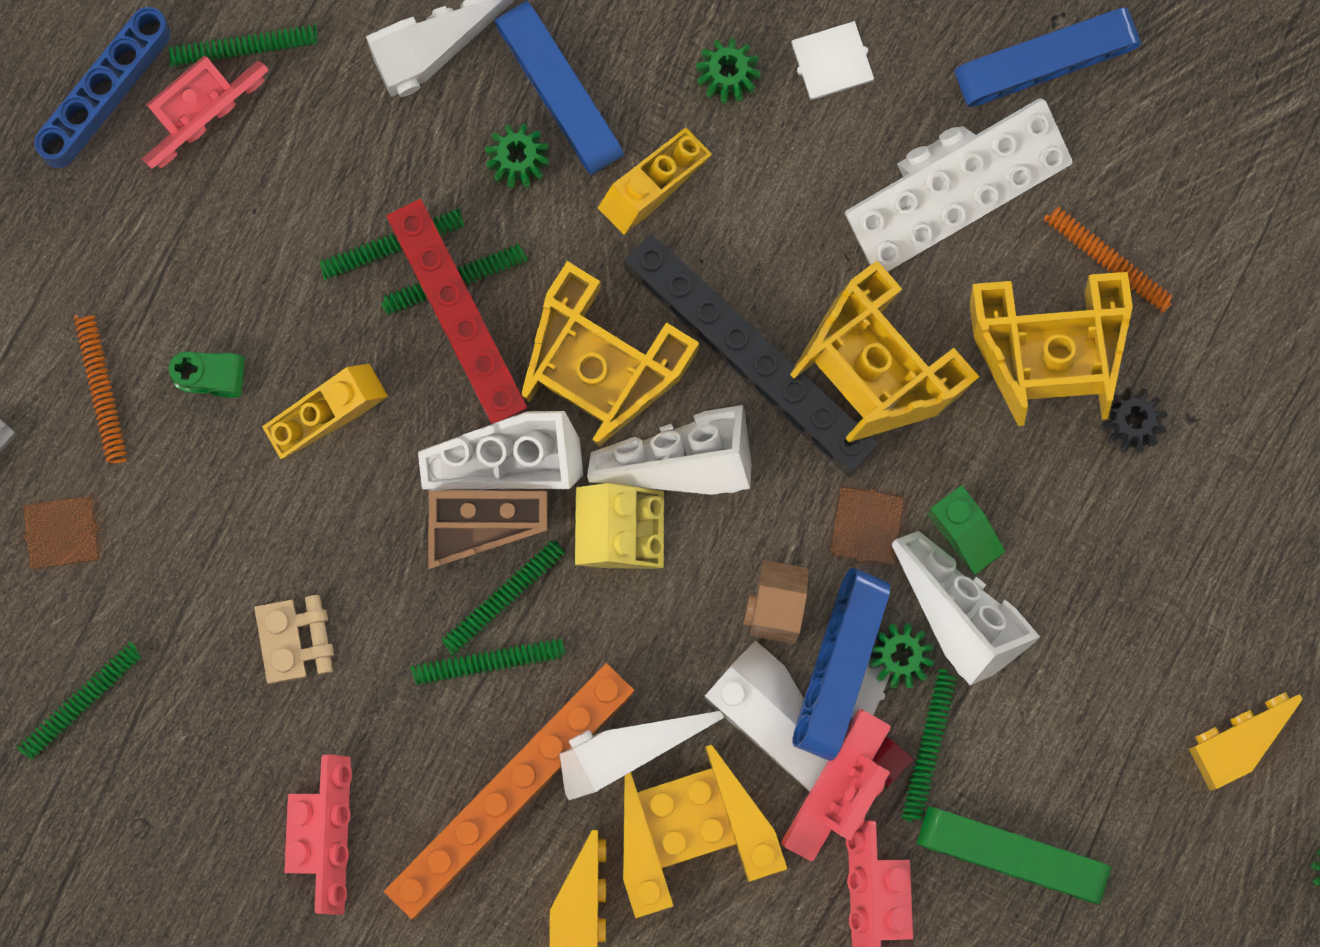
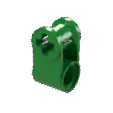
[168,351,246,398]

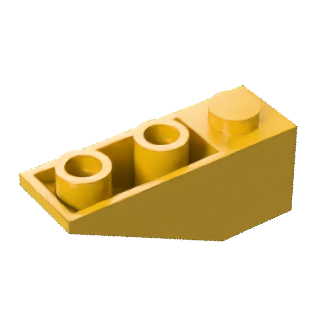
[598,128,712,235]
[262,363,388,459]
[1189,692,1303,791]
[550,830,606,947]

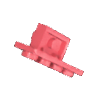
[142,56,269,169]
[781,709,891,861]
[284,754,352,915]
[846,820,913,947]

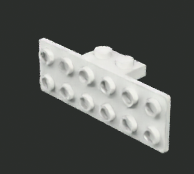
[845,98,1073,272]

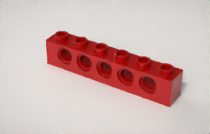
[386,198,527,424]

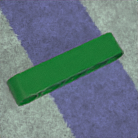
[916,806,1112,905]

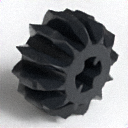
[1100,387,1167,454]

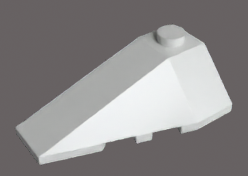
[366,0,514,97]
[587,405,752,495]
[418,411,583,489]
[892,531,1040,685]
[704,640,828,792]
[560,711,724,800]

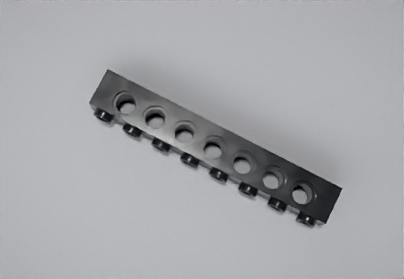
[624,233,879,478]

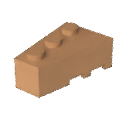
[428,489,548,569]
[743,560,809,644]

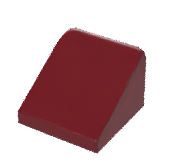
[872,736,914,789]

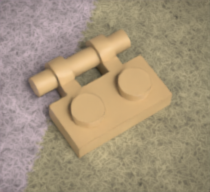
[254,595,334,684]

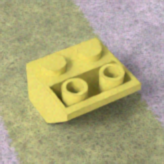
[575,483,664,569]

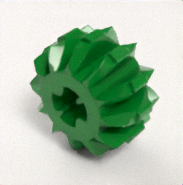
[696,38,761,104]
[485,124,550,189]
[868,623,934,689]

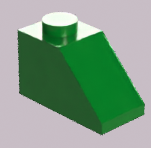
[927,485,1005,576]

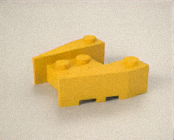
[521,261,700,447]
[790,261,979,442]
[970,272,1133,426]
[623,745,787,919]

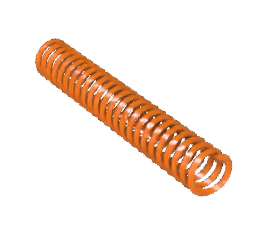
[1044,207,1172,313]
[73,315,127,463]

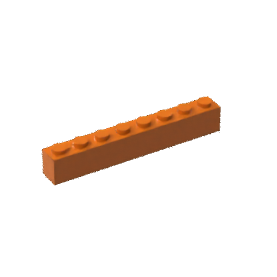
[383,663,635,920]

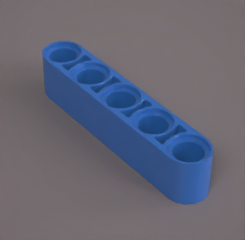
[494,0,624,176]
[34,7,171,168]
[954,7,1142,107]
[792,567,890,761]

